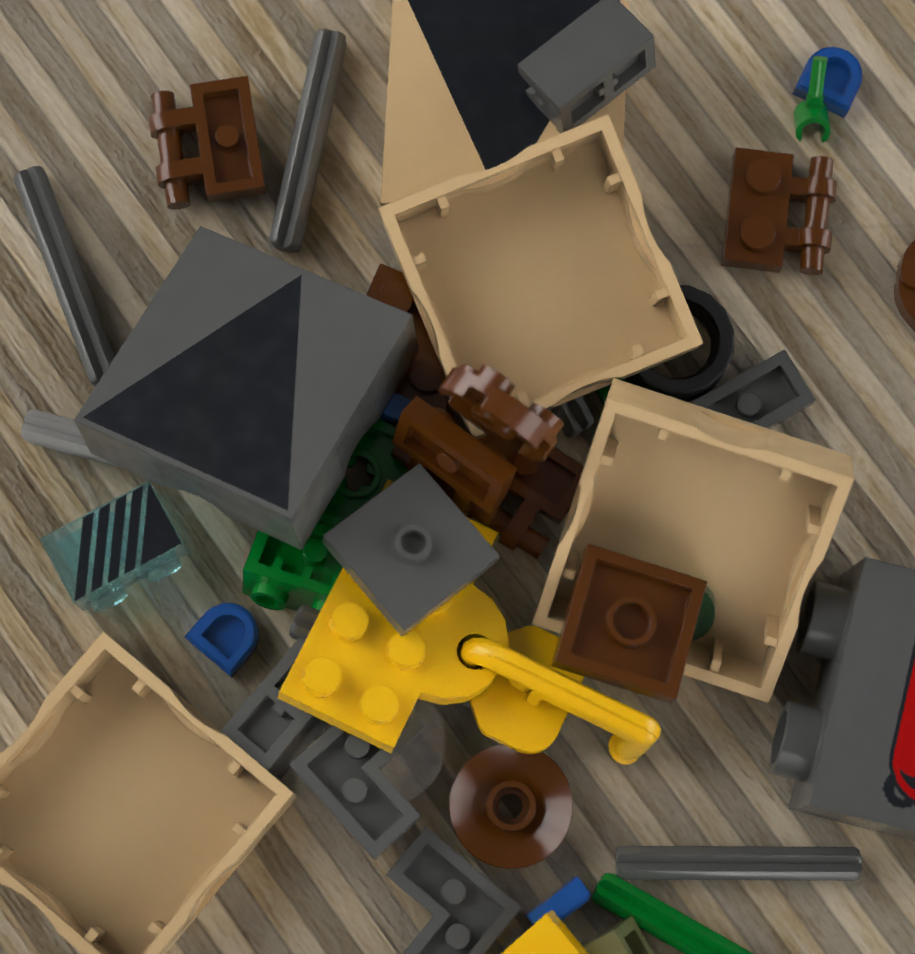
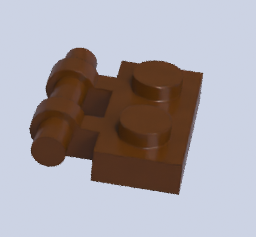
[148,76,267,210]
[721,147,837,275]
[390,396,517,527]
[467,435,584,559]

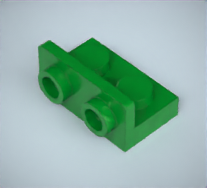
[242,522,343,611]

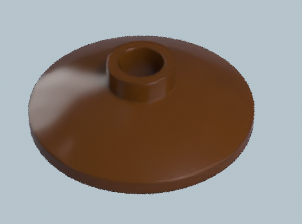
[449,744,573,869]

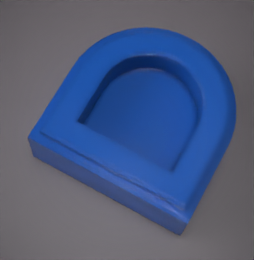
[792,47,862,118]
[184,603,259,678]

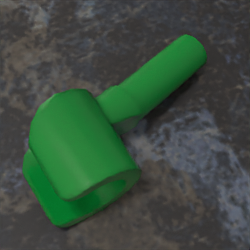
[793,56,831,142]

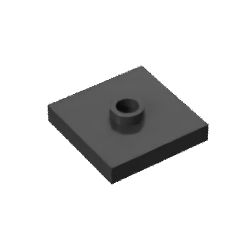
[322,463,500,637]

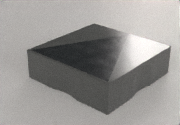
[74,226,419,550]

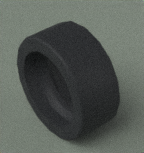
[629,285,734,402]

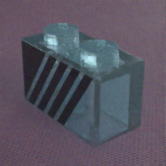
[40,480,190,612]

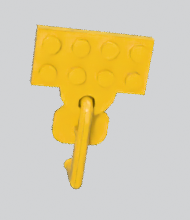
[278,479,661,765]

